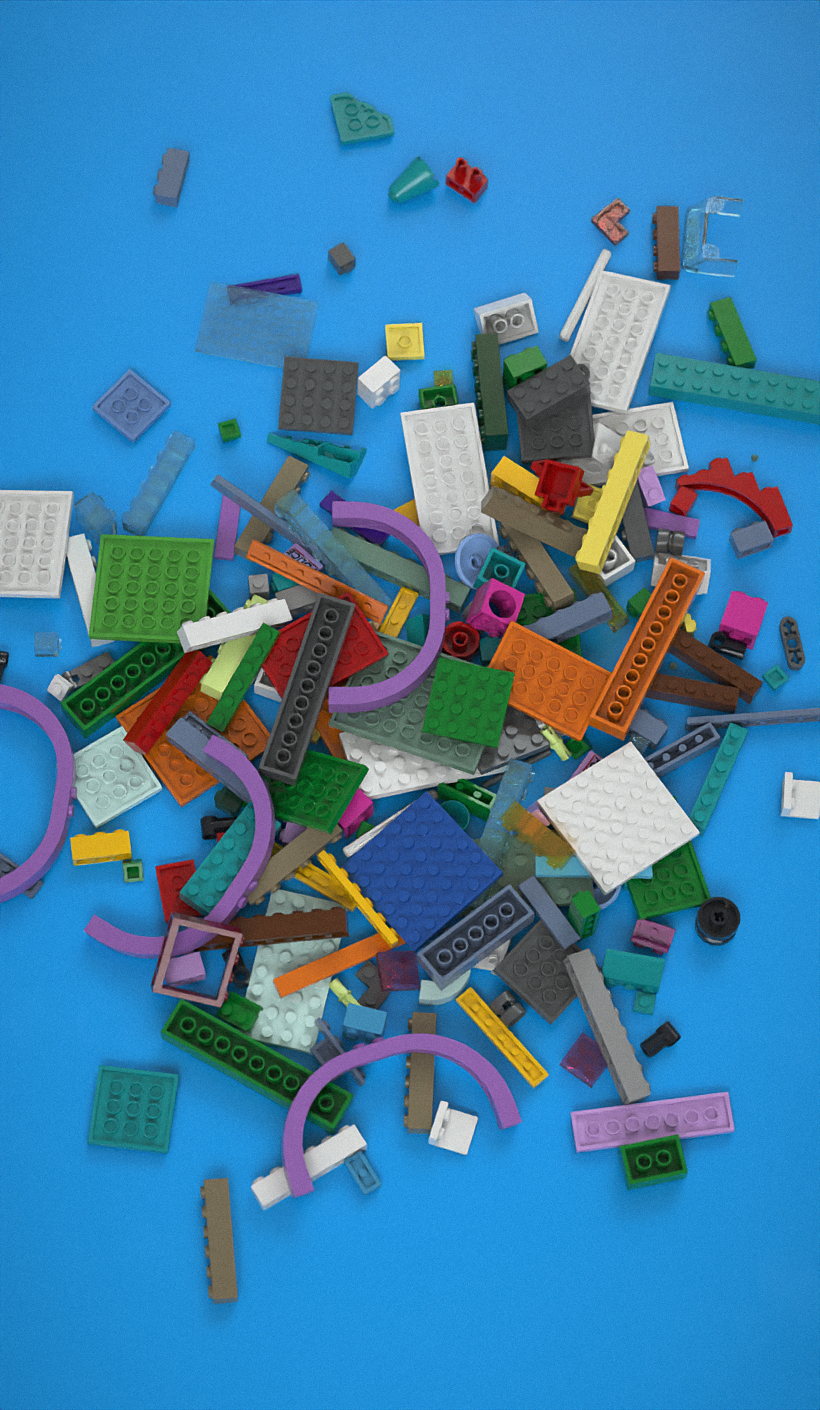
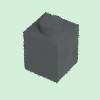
[328,242,355,275]

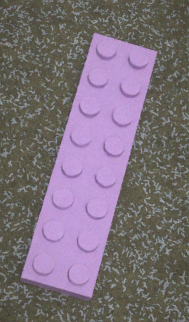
[570,1092,735,1153]

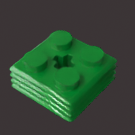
[418,384,459,410]

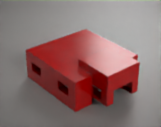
[534,459,585,515]

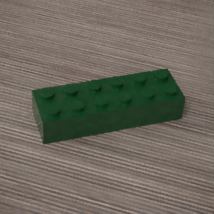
[471,333,508,451]

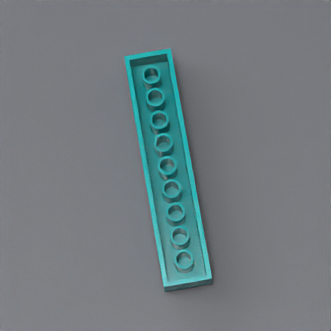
[648,353,820,425]

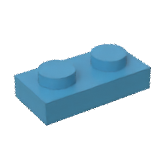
[344,1151,382,1196]

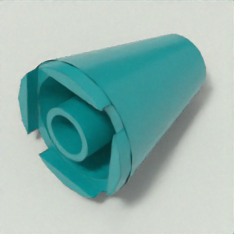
[388,156,439,203]

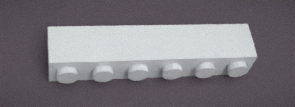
[66,534,114,648]
[177,598,293,653]
[251,1125,367,1211]

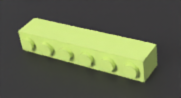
[199,594,268,700]

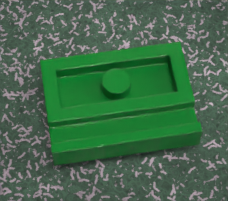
[216,991,264,1033]

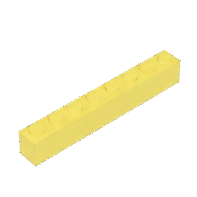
[575,430,651,574]

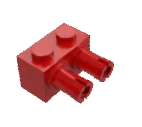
[445,157,488,204]

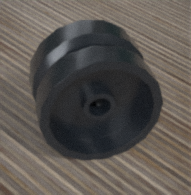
[695,897,740,946]

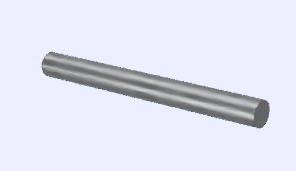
[481,749,551,789]

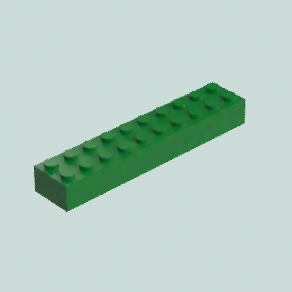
[60,590,231,739]
[161,999,354,1135]

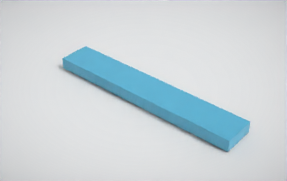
[534,856,653,879]

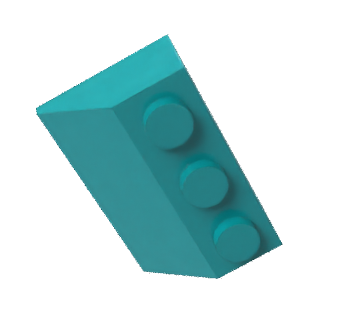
[601,949,665,994]

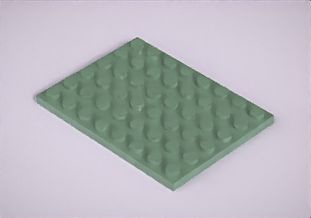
[329,630,486,775]

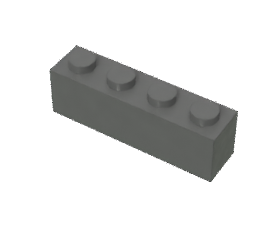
[621,483,654,563]

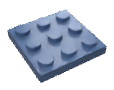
[92,369,171,443]

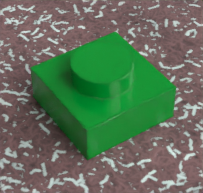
[218,418,241,443]

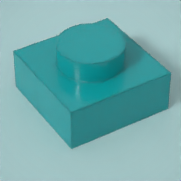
[762,665,789,691]
[633,991,656,1015]

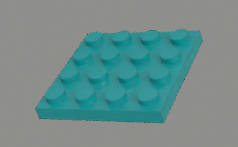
[88,1065,179,1154]

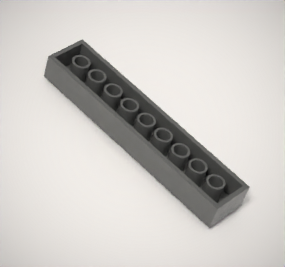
[259,593,356,786]

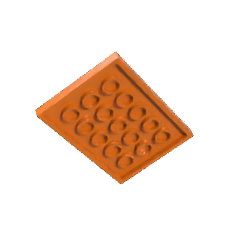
[488,620,612,742]

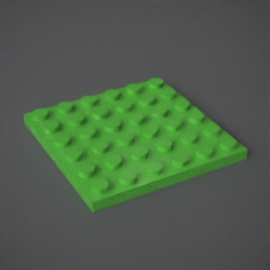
[89,534,215,643]

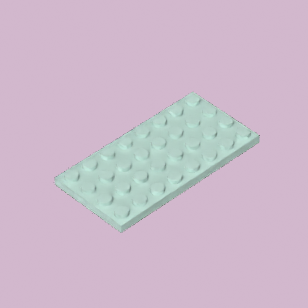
[237,889,348,1055]

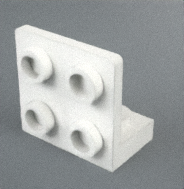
[781,772,820,819]
[428,1101,478,1155]

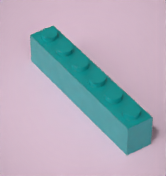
[689,722,748,837]

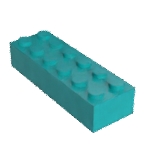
[180,802,281,917]

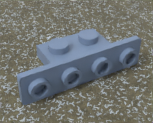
[310,1017,365,1087]

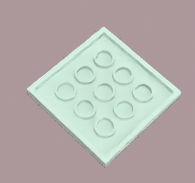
[56,726,163,829]

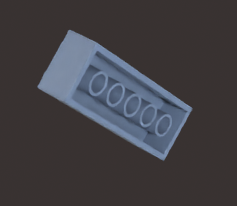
[417,884,534,991]

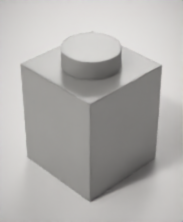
[248,574,269,600]

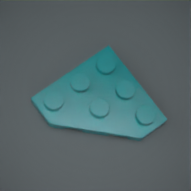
[330,92,394,146]

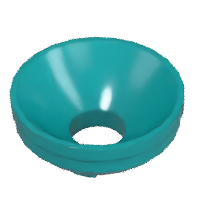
[440,800,470,830]

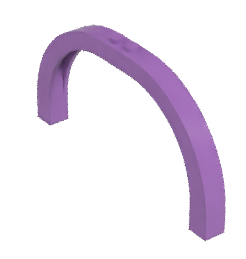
[328,501,449,713]
[0,684,77,903]
[83,734,275,959]
[281,1034,522,1199]

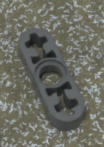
[779,617,805,671]

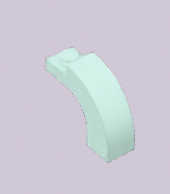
[419,969,471,1006]

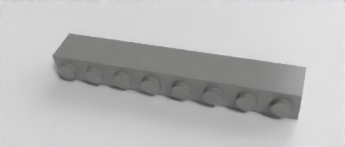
[563,948,651,1105]

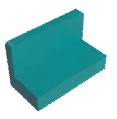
[406,613,430,646]

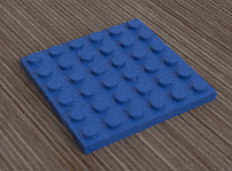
[339,791,504,953]

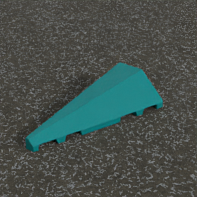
[267,433,367,478]

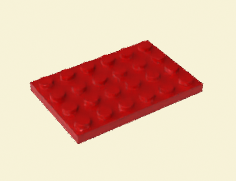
[262,591,388,699]

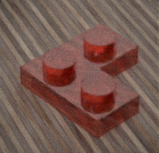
[591,198,630,246]

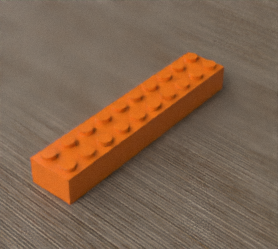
[589,557,705,741]

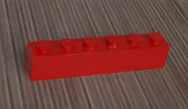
[123,650,212,754]

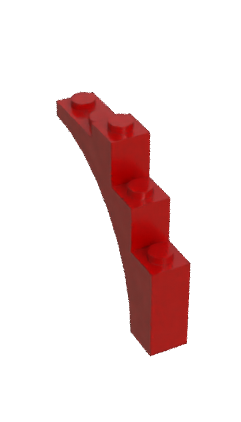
[675,457,793,538]

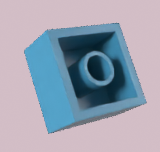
[342,1003,387,1045]

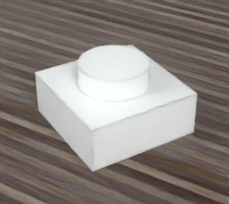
[47,674,73,702]

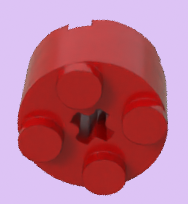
[441,621,480,662]

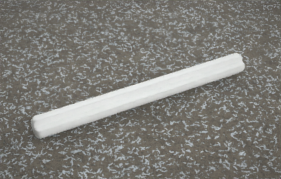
[559,249,611,342]
[343,790,438,857]

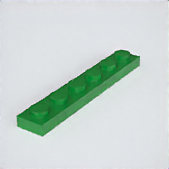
[207,623,281,733]

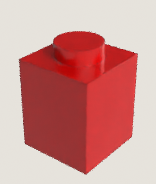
[669,486,698,517]

